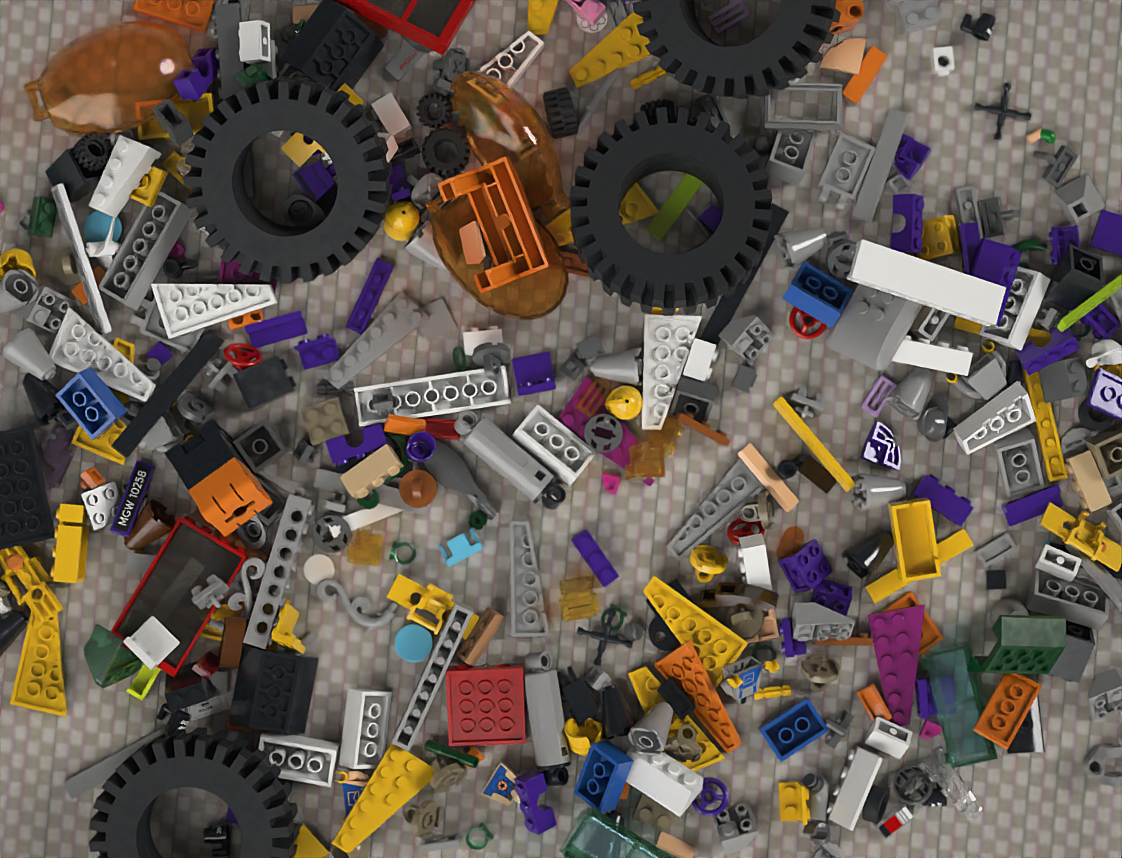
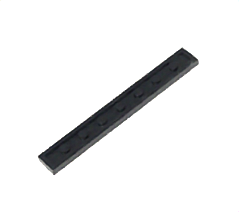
[700,203,789,347]
[111,330,224,458]

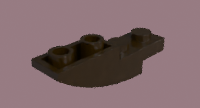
[698,582,779,612]

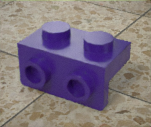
[1049,225,1080,266]
[1079,304,1121,340]
[779,617,806,658]

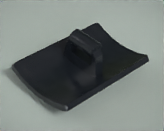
[1007,696,1045,754]

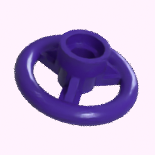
[692,777,729,816]

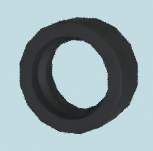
[862,785,889,824]

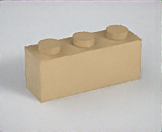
[340,444,404,499]
[1064,450,1112,512]

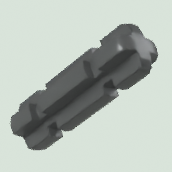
[317,382,355,394]

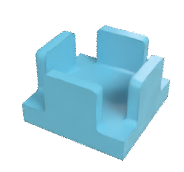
[438,528,484,567]

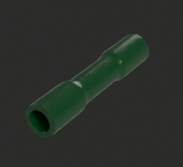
[424,740,479,768]

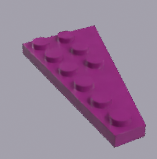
[557,375,661,487]
[868,604,925,726]

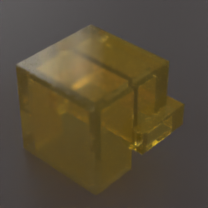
[625,442,665,481]
[346,528,384,566]
[559,576,600,622]

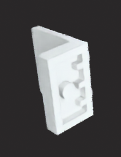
[123,616,180,671]

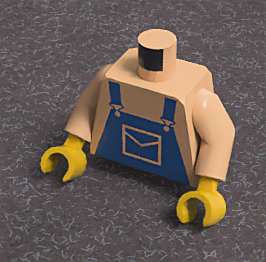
[335,770,370,823]

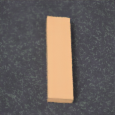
[738,443,799,512]

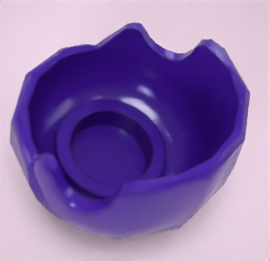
[405,431,437,463]

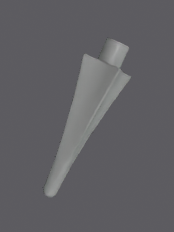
[256,471,305,496]

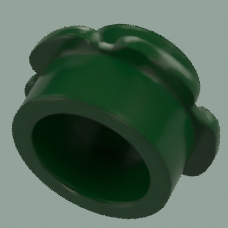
[468,511,487,530]

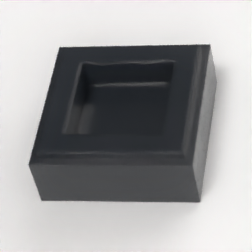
[985,570,1006,590]

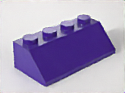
[970,238,1022,325]

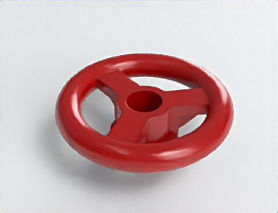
[789,307,826,339]
[224,343,262,370]
[727,518,765,545]

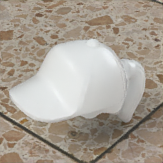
[1086,339,1122,368]

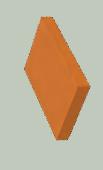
[881,591,944,656]

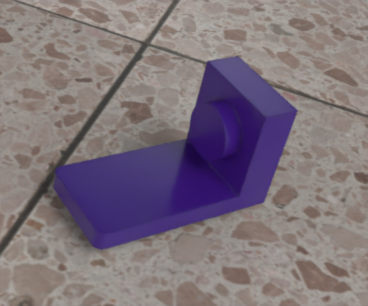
[389,162,412,203]

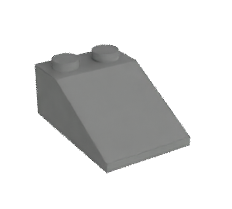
[764,116,818,186]
[992,429,1045,498]

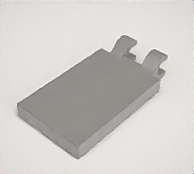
[817,133,876,211]
[129,297,205,353]

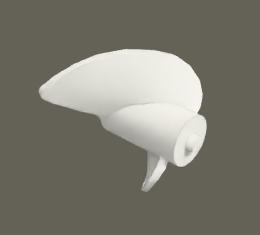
[85,217,121,272]

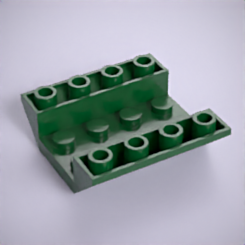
[966,615,1066,674]

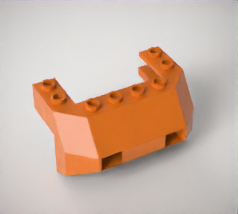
[437,156,551,294]

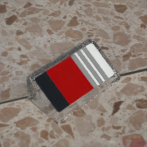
[873,802,915,840]

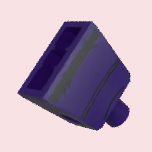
[292,161,337,204]

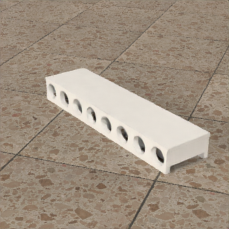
[847,239,1006,326]
[354,365,511,427]

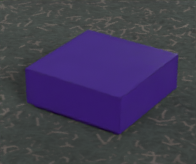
[146,341,174,368]

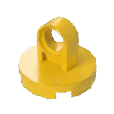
[689,545,728,583]

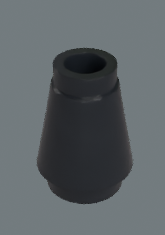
[1006,360,1025,387]

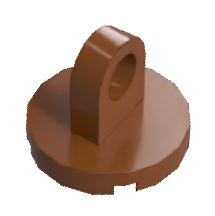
[399,470,437,508]

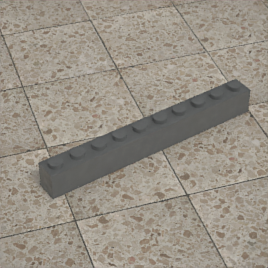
[213,3,256,198]

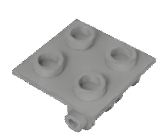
[80,481,121,530]

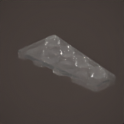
[918,746,982,822]

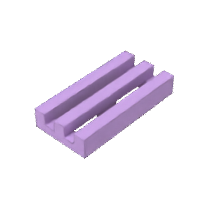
[708,0,750,35]
[860,375,897,417]

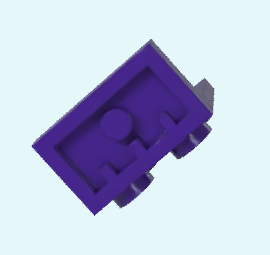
[294,333,341,370]
[512,352,556,396]
[778,539,833,594]
[810,580,852,616]
[915,675,956,719]

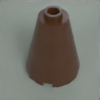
[124,499,176,551]

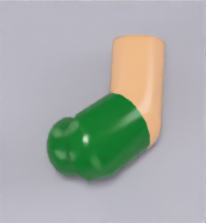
[1026,128,1056,144]

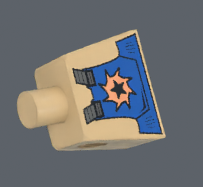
[481,761,520,806]

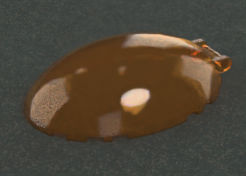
[24,21,193,136]
[450,71,570,219]
[426,194,569,320]

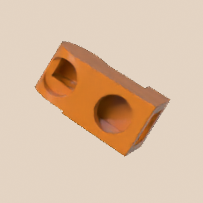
[228,309,264,331]

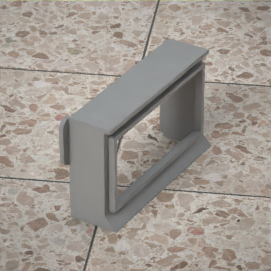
[760,83,843,133]

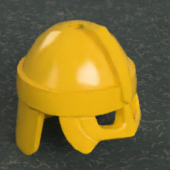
[383,201,419,241]
[0,248,36,279]
[604,386,643,421]
[564,717,602,756]

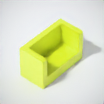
[126,663,163,701]

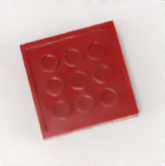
[446,663,526,746]

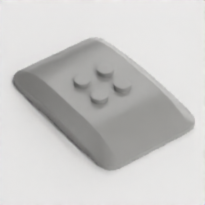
[826,282,923,371]

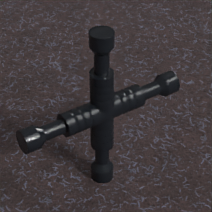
[974,83,1032,140]
[576,609,633,666]

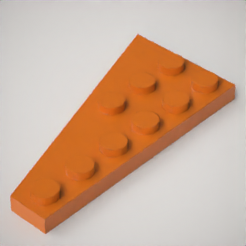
[654,639,742,753]

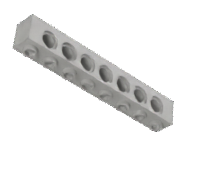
[243,494,315,649]
[392,600,474,751]

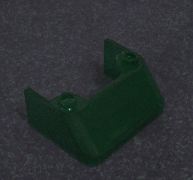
[83,609,148,689]

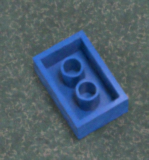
[782,261,853,328]
[55,367,128,440]
[758,696,829,762]
[574,740,634,813]

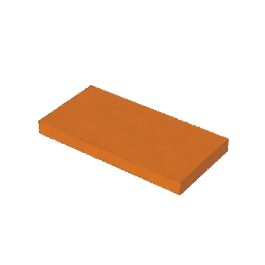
[132,0,216,34]
[973,673,1042,750]

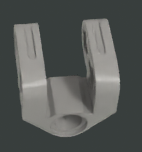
[1082,743,1122,787]

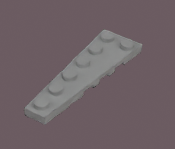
[324,292,429,390]
[666,458,765,562]
[510,521,549,637]

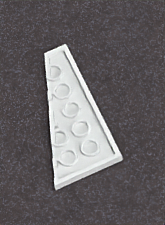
[151,284,277,339]
[49,308,156,402]
[642,314,702,430]

